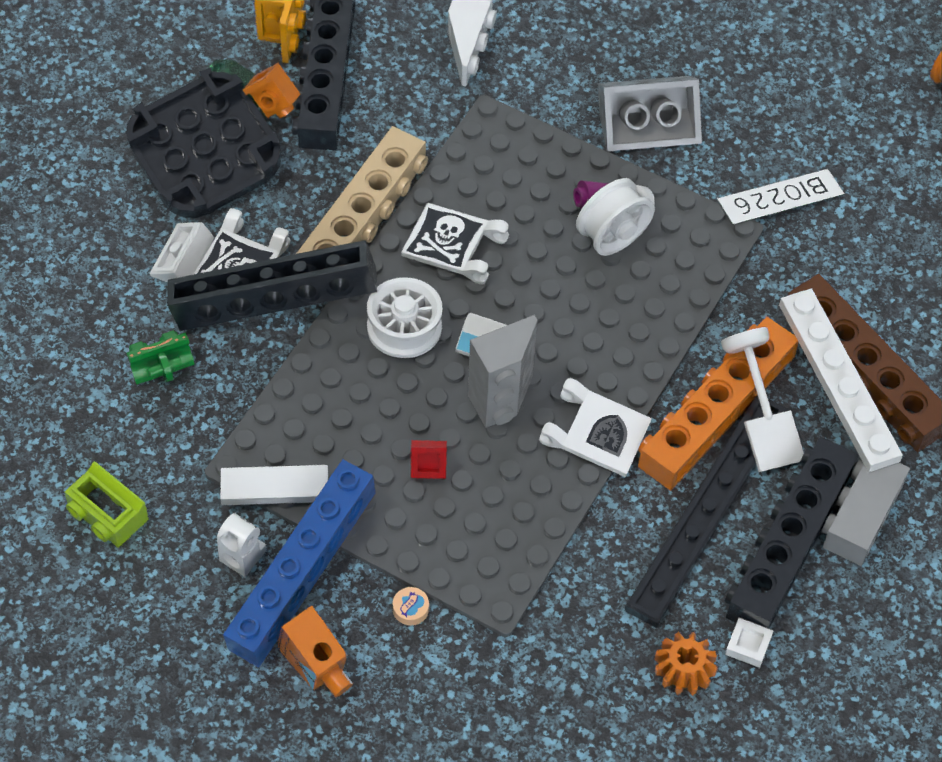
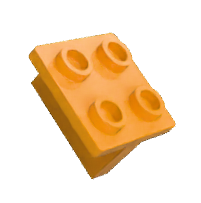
[254,0,307,63]

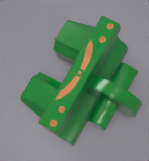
[127,330,195,385]

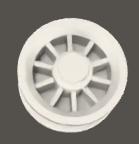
[576,178,655,256]
[367,278,443,358]

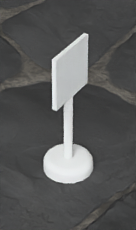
[721,327,804,472]

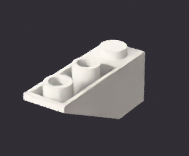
[448,0,497,86]

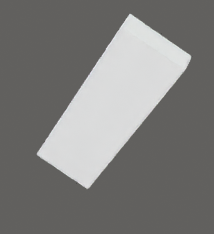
[220,465,328,505]

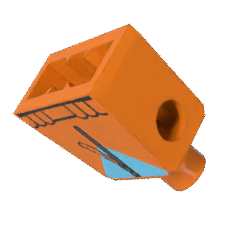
[278,605,353,698]

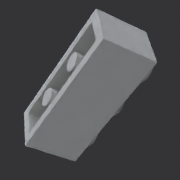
[822,459,910,567]

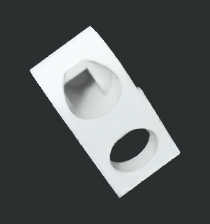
[217,513,267,577]

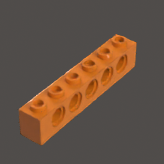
[638,316,799,491]

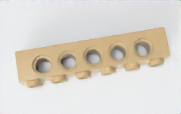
[296,126,428,254]

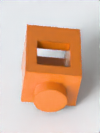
[243,63,300,118]

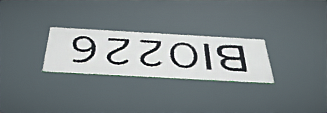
[717,169,844,224]

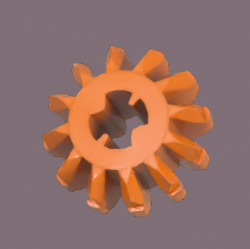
[654,631,717,696]

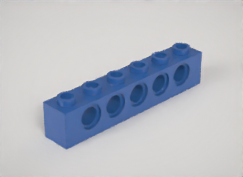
[223,459,376,668]

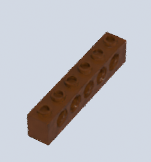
[787,273,942,453]

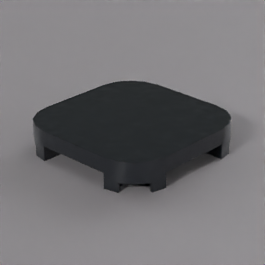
[125,68,281,218]

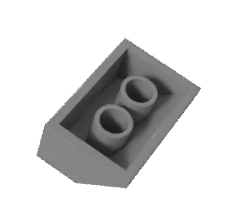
[598,76,702,151]
[468,315,537,428]

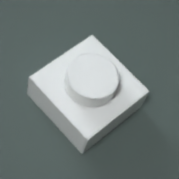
[725,618,773,668]

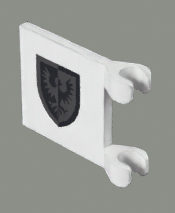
[539,378,652,477]

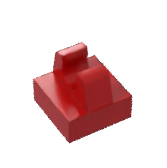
[411,440,447,479]

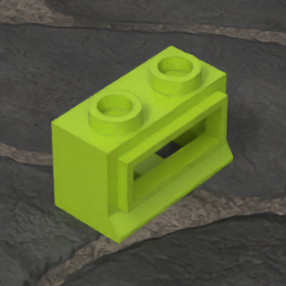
[64,461,149,548]

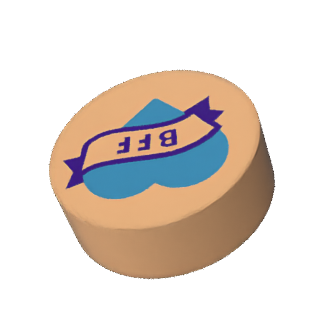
[393,587,429,626]

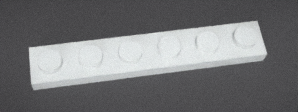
[779,288,903,473]

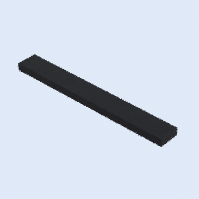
[625,395,788,628]

